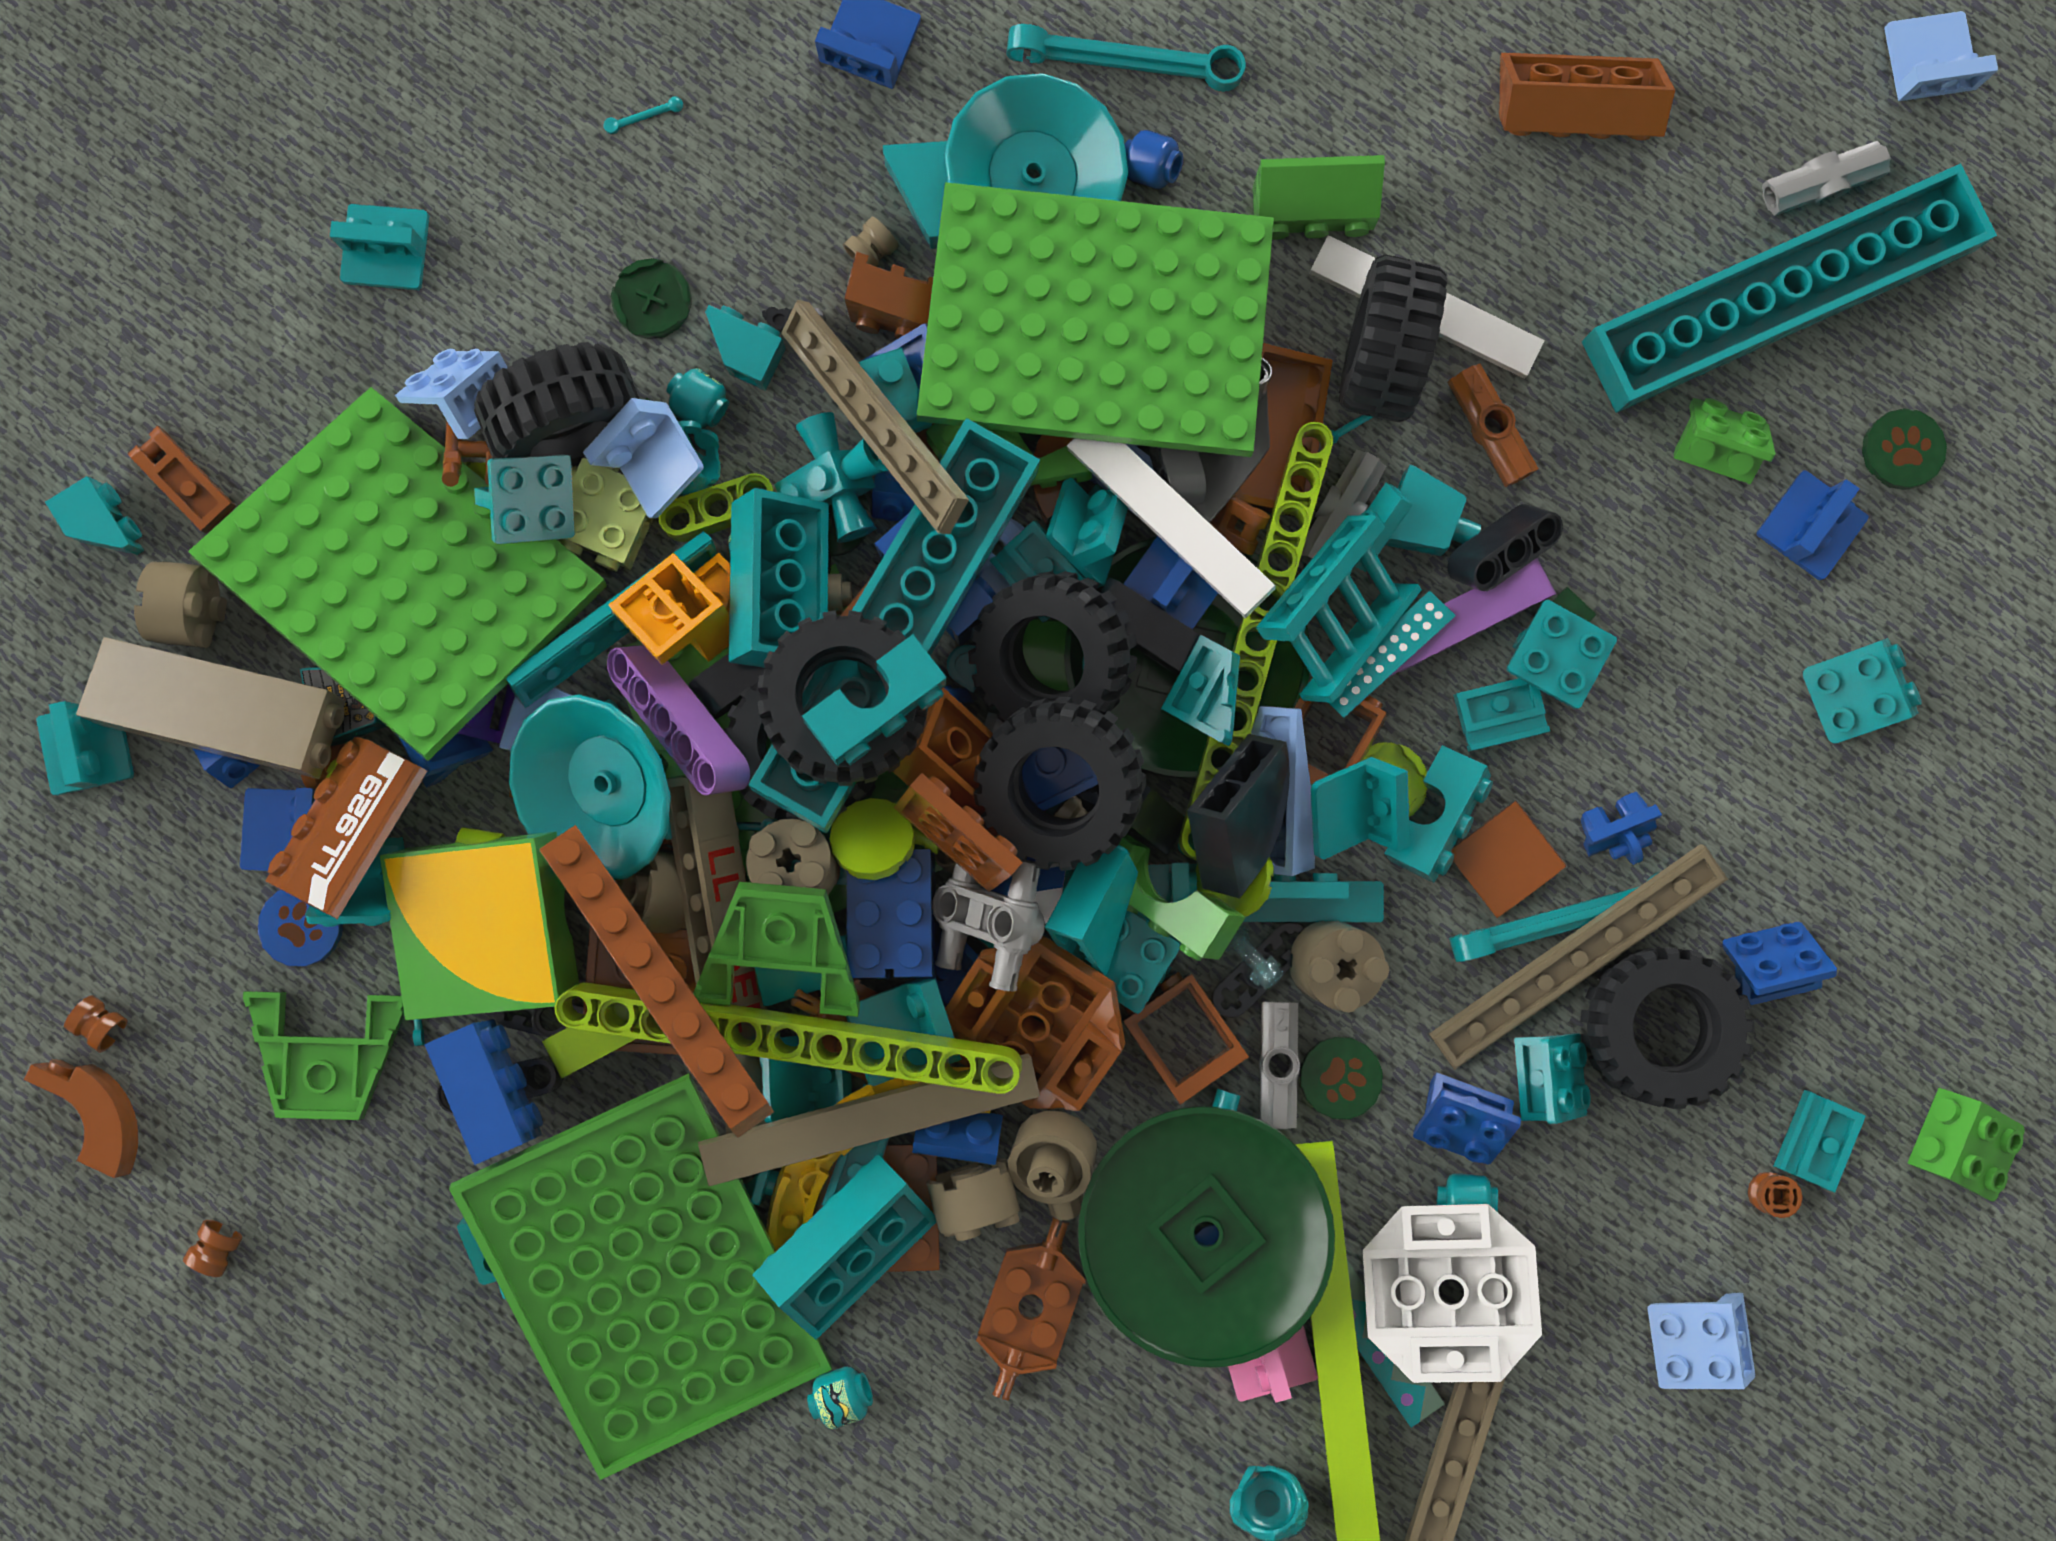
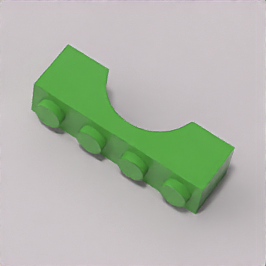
[1077,833,1246,961]

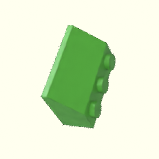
[1253,155,1385,240]

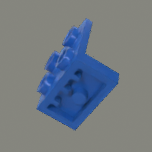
[815,0,921,89]
[240,788,316,871]

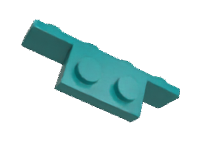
[1243,873,1384,922]

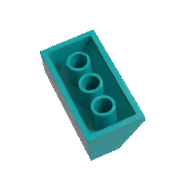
[729,488,829,668]
[752,1154,937,1340]

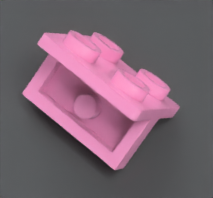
[1228,1326,1318,1403]

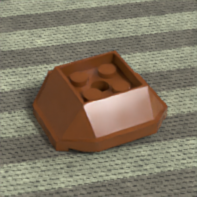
[945,935,1126,1111]

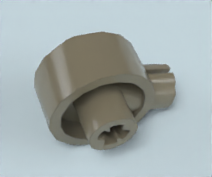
[1008,1111,1097,1220]

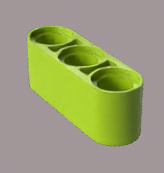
[659,473,775,542]
[542,1003,636,1079]

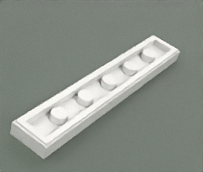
[1309,235,1545,379]
[1067,438,1275,618]

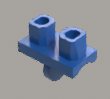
[1581,792,1662,865]

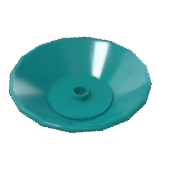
[944,73,1129,201]
[509,694,671,880]

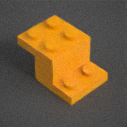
[609,553,730,665]

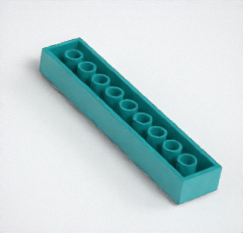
[1582,163,1997,413]
[748,418,1040,833]

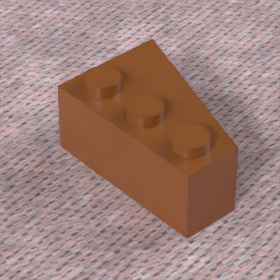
[844,251,933,339]

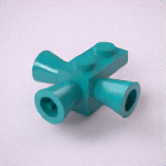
[774,412,889,543]

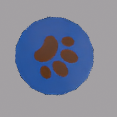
[258,890,343,966]

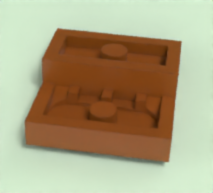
[1451,800,1566,918]

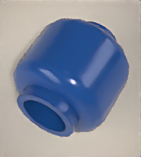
[1125,130,1183,189]

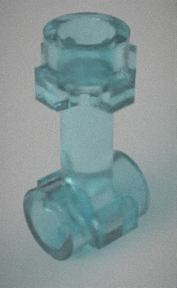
[1225,923,1283,989]

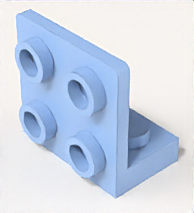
[1884,11,1998,101]
[395,349,508,439]
[583,398,704,518]
[1647,1293,1756,1389]

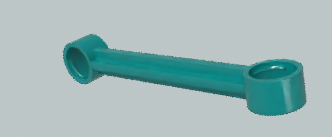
[1006,24,1246,92]
[1449,872,1660,962]

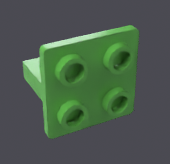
[1674,398,1776,484]

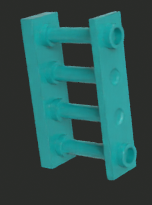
[1256,515,1422,703]

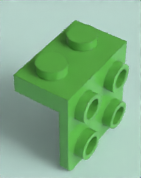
[1908,1088,2025,1201]

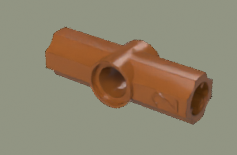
[1447,363,1539,488]

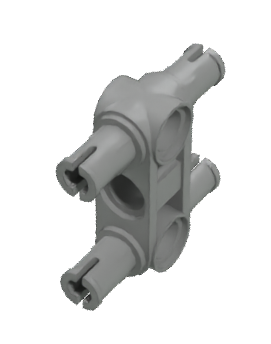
[932,860,1045,991]

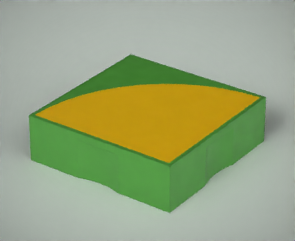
[380,831,579,1020]

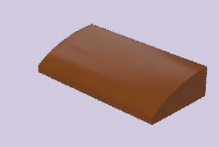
[1235,343,1333,516]

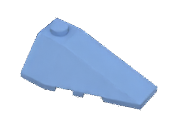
[1251,706,1315,876]

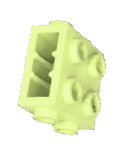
[559,458,654,572]

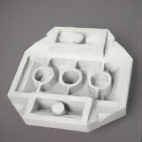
[1363,1204,1542,1383]

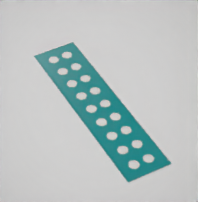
[1329,591,1456,718]

